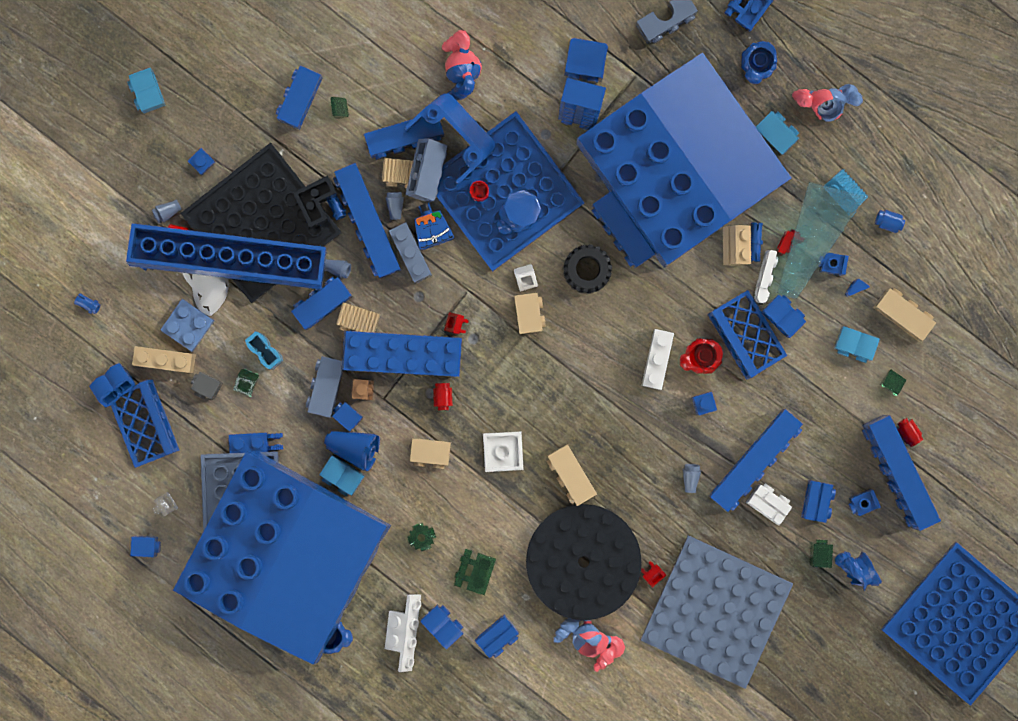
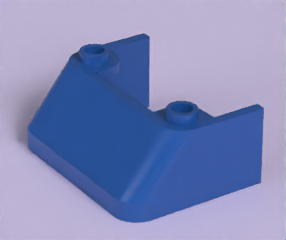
[404,93,495,186]

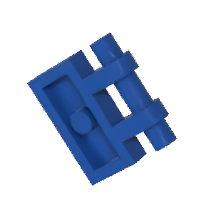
[724,0,773,32]

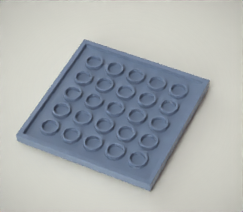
[640,535,793,689]

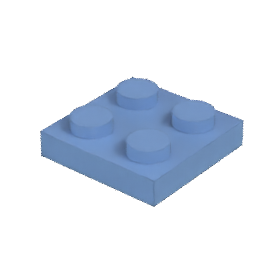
[161,299,214,352]

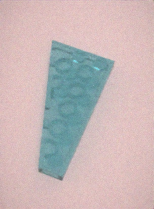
[777,182,866,299]

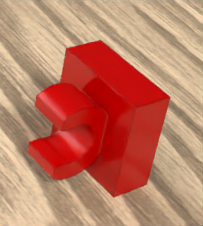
[444,312,469,334]
[641,561,666,588]

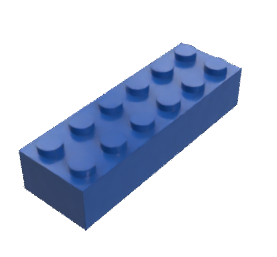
[558,78,606,130]
[342,330,462,377]
[862,415,941,531]

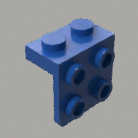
[564,38,608,83]

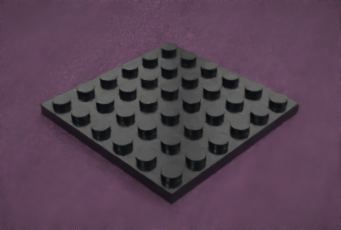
[180,142,342,304]

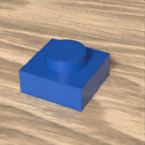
[188,148,215,175]

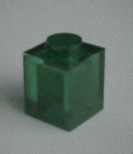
[810,539,833,568]

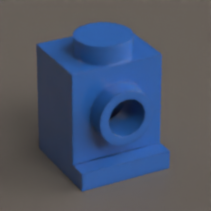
[818,252,849,276]
[848,489,881,516]

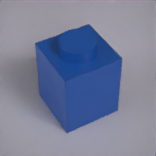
[691,392,717,416]
[332,402,363,432]
[130,536,161,557]

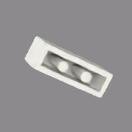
[641,329,674,390]

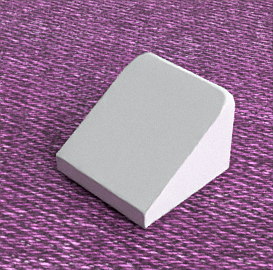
[514,264,538,292]

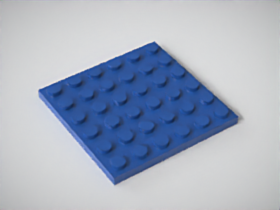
[436,111,584,272]
[881,542,1018,706]

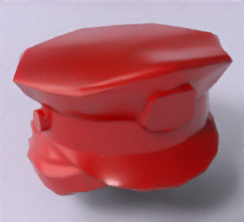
[680,338,723,374]

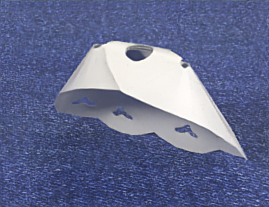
[183,273,229,316]

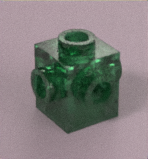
[407,522,437,552]

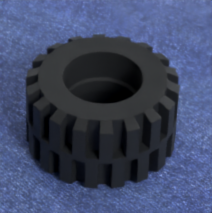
[563,244,612,294]

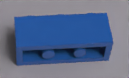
[276,66,323,130]
[291,277,353,330]

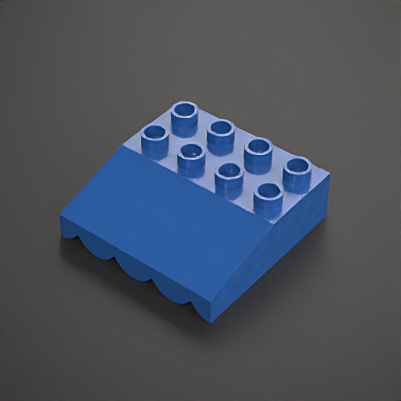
[576,53,791,268]
[173,452,391,665]

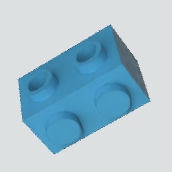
[756,111,800,155]

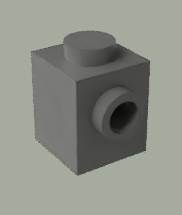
[191,372,223,400]

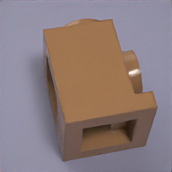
[352,379,374,400]

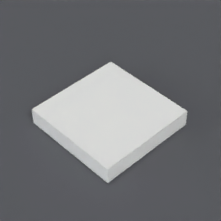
[483,432,523,472]

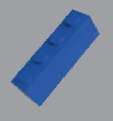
[364,117,445,160]
[591,191,655,268]

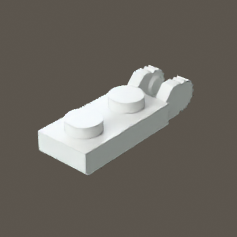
[753,250,778,303]

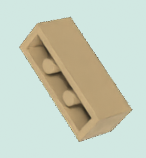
[873,288,936,342]
[132,346,196,373]
[546,444,597,506]

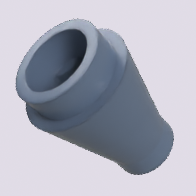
[385,192,404,220]
[151,200,182,224]
[324,259,351,279]
[682,464,701,493]

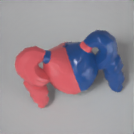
[442,30,482,100]

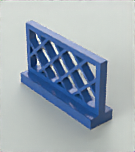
[707,290,787,380]
[111,380,180,468]

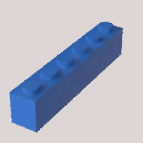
[333,163,401,279]
[709,409,803,512]

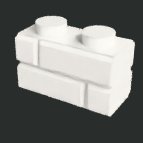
[746,483,792,526]

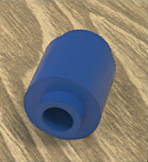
[875,210,905,233]

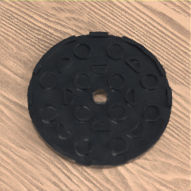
[526,504,642,620]

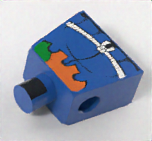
[415,203,455,251]

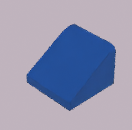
[845,279,870,297]

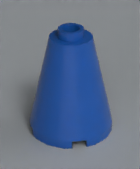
[324,431,380,471]

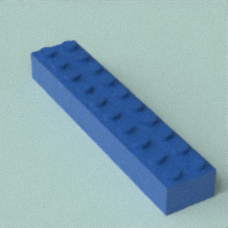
[126,223,327,290]

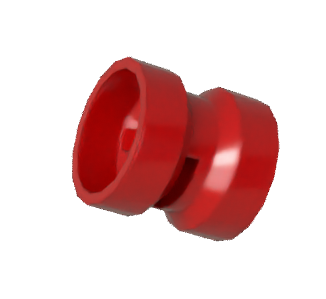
[470,181,489,202]

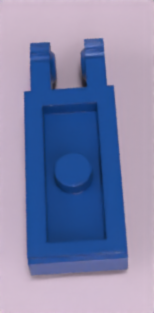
[229,432,283,453]

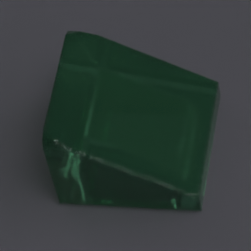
[330,97,349,119]
[233,369,259,397]
[880,369,906,396]

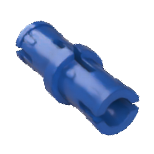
[751,222,763,262]

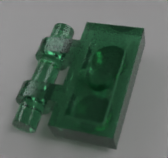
[454,548,496,596]

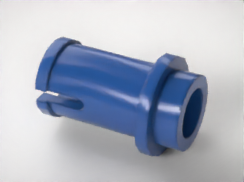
[327,196,346,220]
[74,293,101,314]

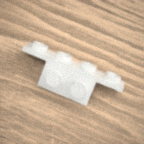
[385,594,421,672]

